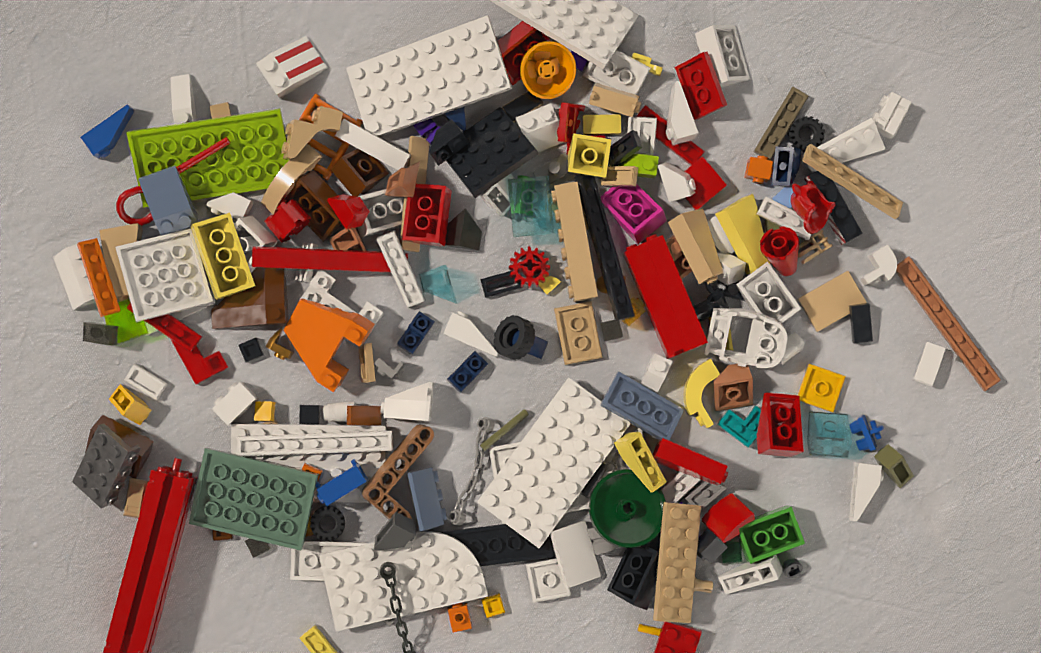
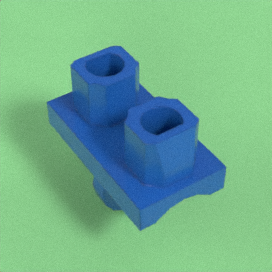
[849,414,884,451]

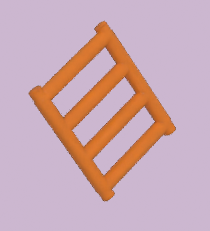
[299,94,363,181]

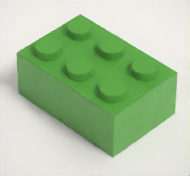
[737,505,805,564]

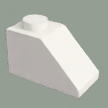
[658,162,696,202]
[640,353,672,393]

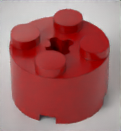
[264,199,311,243]

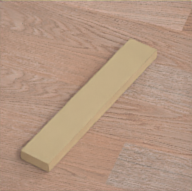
[400,136,429,252]
[802,144,903,219]

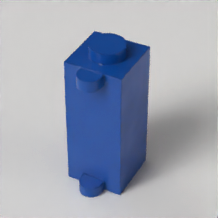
[316,459,368,506]

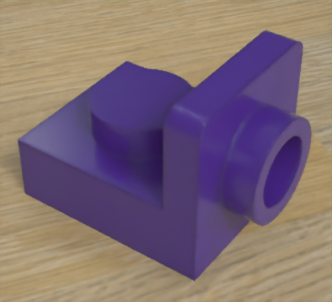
[413,118,437,138]

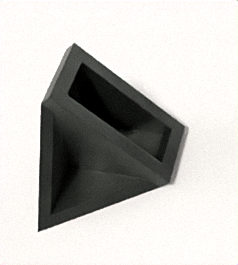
[445,208,482,251]

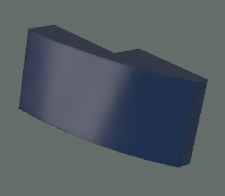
[396,311,435,355]
[447,351,488,393]

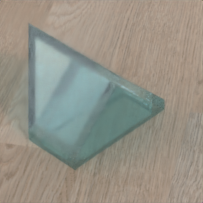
[419,265,457,304]

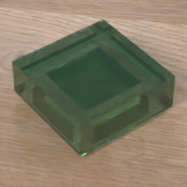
[721,542,742,563]

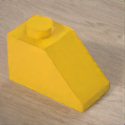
[109,384,152,425]

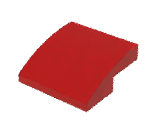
[684,156,727,210]
[701,493,755,543]

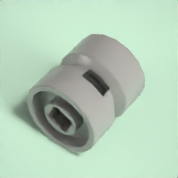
[587,526,618,555]

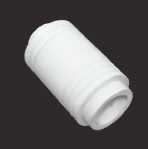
[779,333,805,365]
[323,401,359,422]

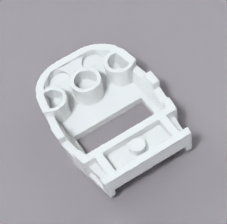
[704,308,788,368]

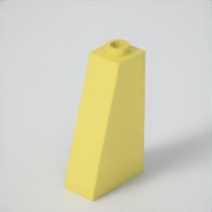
[715,194,770,275]

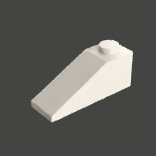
[171,74,197,124]
[666,81,698,145]
[443,311,498,357]
[849,462,884,522]
[718,555,783,594]

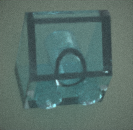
[807,411,852,458]

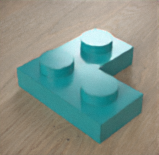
[717,405,761,448]

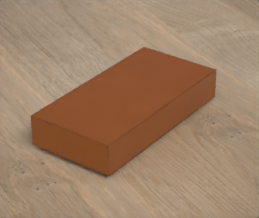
[347,406,382,425]

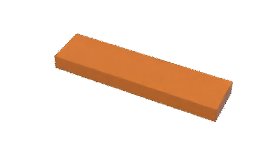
[77,238,121,317]

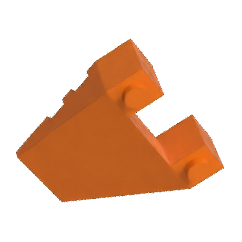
[284,298,375,392]

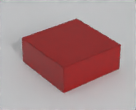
[201,351,228,377]

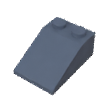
[139,166,198,236]

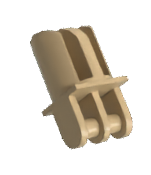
[798,230,833,265]

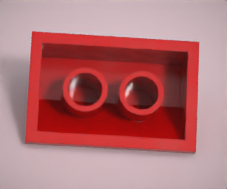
[497,21,551,85]
[402,184,452,247]

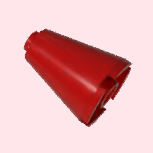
[760,226,799,276]

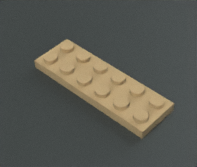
[653,502,701,623]

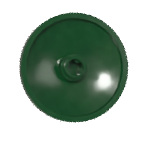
[589,469,666,548]

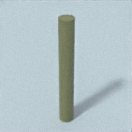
[480,409,529,451]

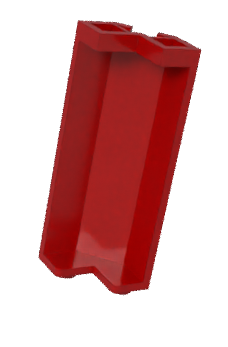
[623,234,708,359]

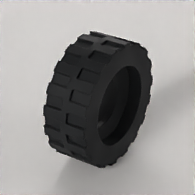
[494,315,535,360]

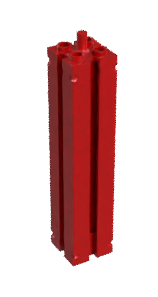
[103,458,197,653]

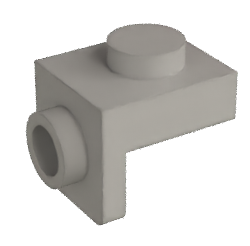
[374,358,405,379]

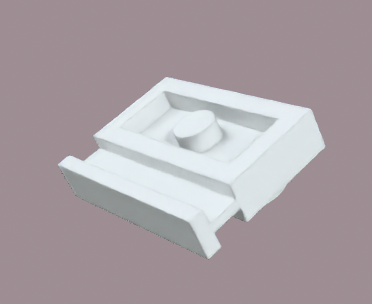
[627,116,657,156]

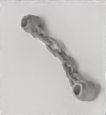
[448,417,495,526]

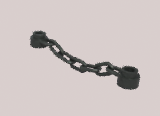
[380,562,416,653]

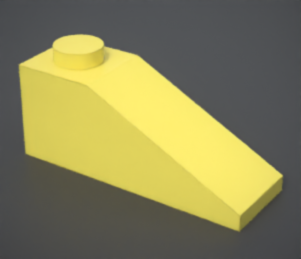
[614,432,666,492]

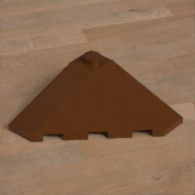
[211,267,289,329]

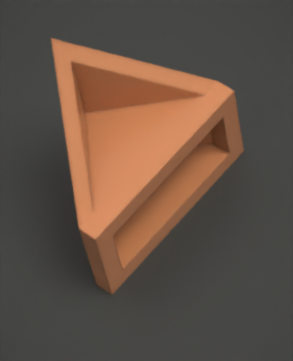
[385,162,420,197]
[329,228,367,251]

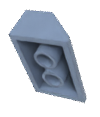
[408,467,447,531]

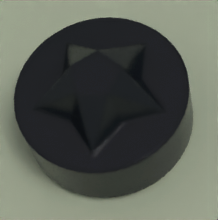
[782,558,802,578]

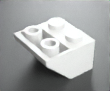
[479,174,517,218]

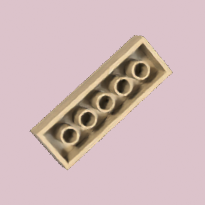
[551,182,598,302]

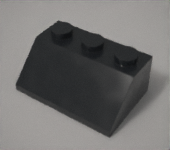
[607,544,659,610]

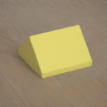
[568,134,611,178]

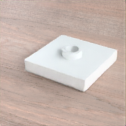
[526,558,571,603]

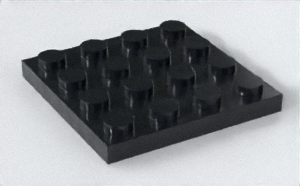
[446,107,539,198]

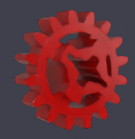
[509,246,550,289]

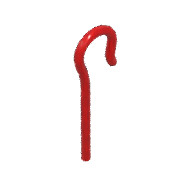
[116,137,231,226]

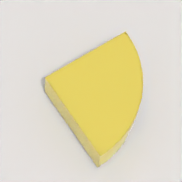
[538,276,561,295]

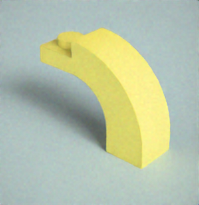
[683,359,720,428]

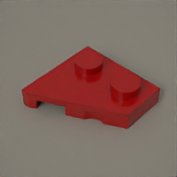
[557,103,585,142]

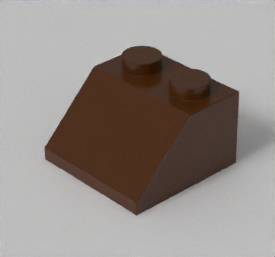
[331,149,389,196]

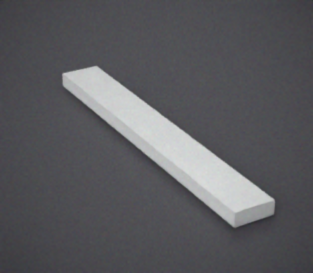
[237,431,393,456]

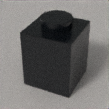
[697,528,727,564]

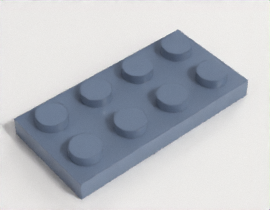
[600,371,684,441]

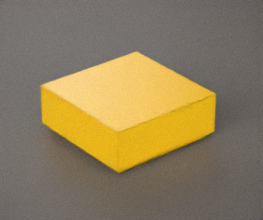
[254,401,275,421]
[481,593,505,618]

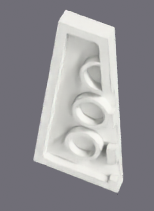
[803,118,885,172]

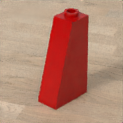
[652,438,729,486]

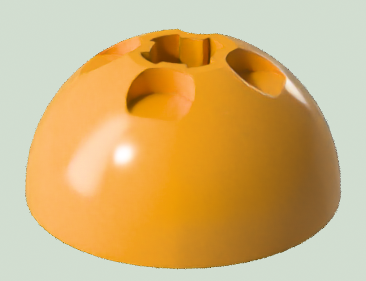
[520,41,576,99]

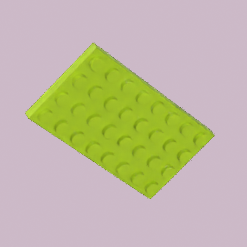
[126,108,289,208]

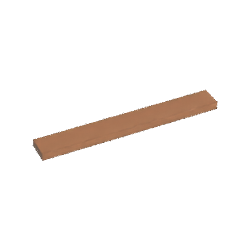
[896,256,1001,391]

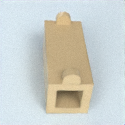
[589,83,642,117]

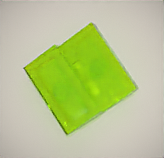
[104,299,149,345]

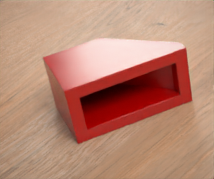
[327,194,370,230]

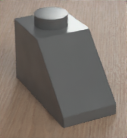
[374,512,416,551]

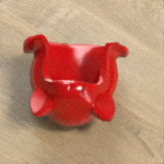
[790,180,835,234]

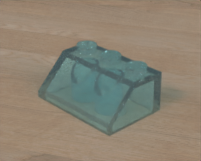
[508,175,554,237]

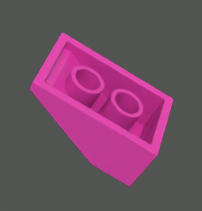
[601,184,667,244]

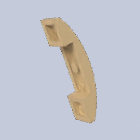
[261,144,322,215]

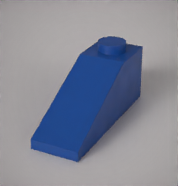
[80,104,134,159]

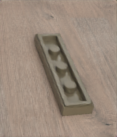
[753,86,809,160]

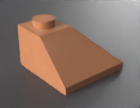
[714,364,753,411]

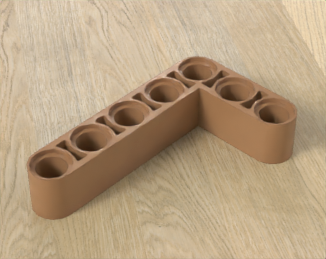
[362,424,434,520]

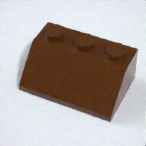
[285,170,342,242]
[85,415,154,479]

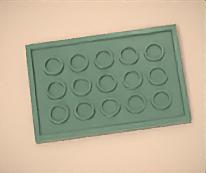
[189,448,319,551]

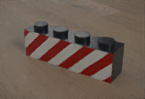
[804,171,863,245]

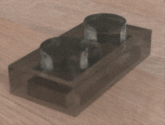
[83,322,118,346]

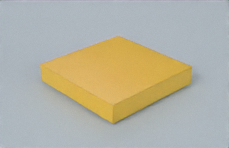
[798,364,846,413]

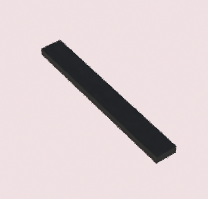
[574,174,635,321]

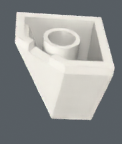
[381,382,434,421]

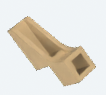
[281,106,343,160]

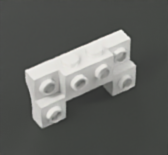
[300,270,384,344]

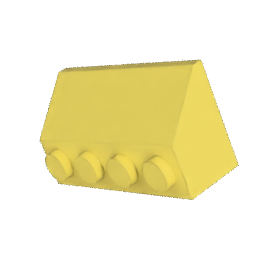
[191,213,255,300]

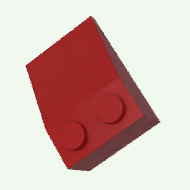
[757,392,804,457]

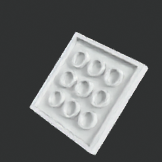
[115,228,213,322]

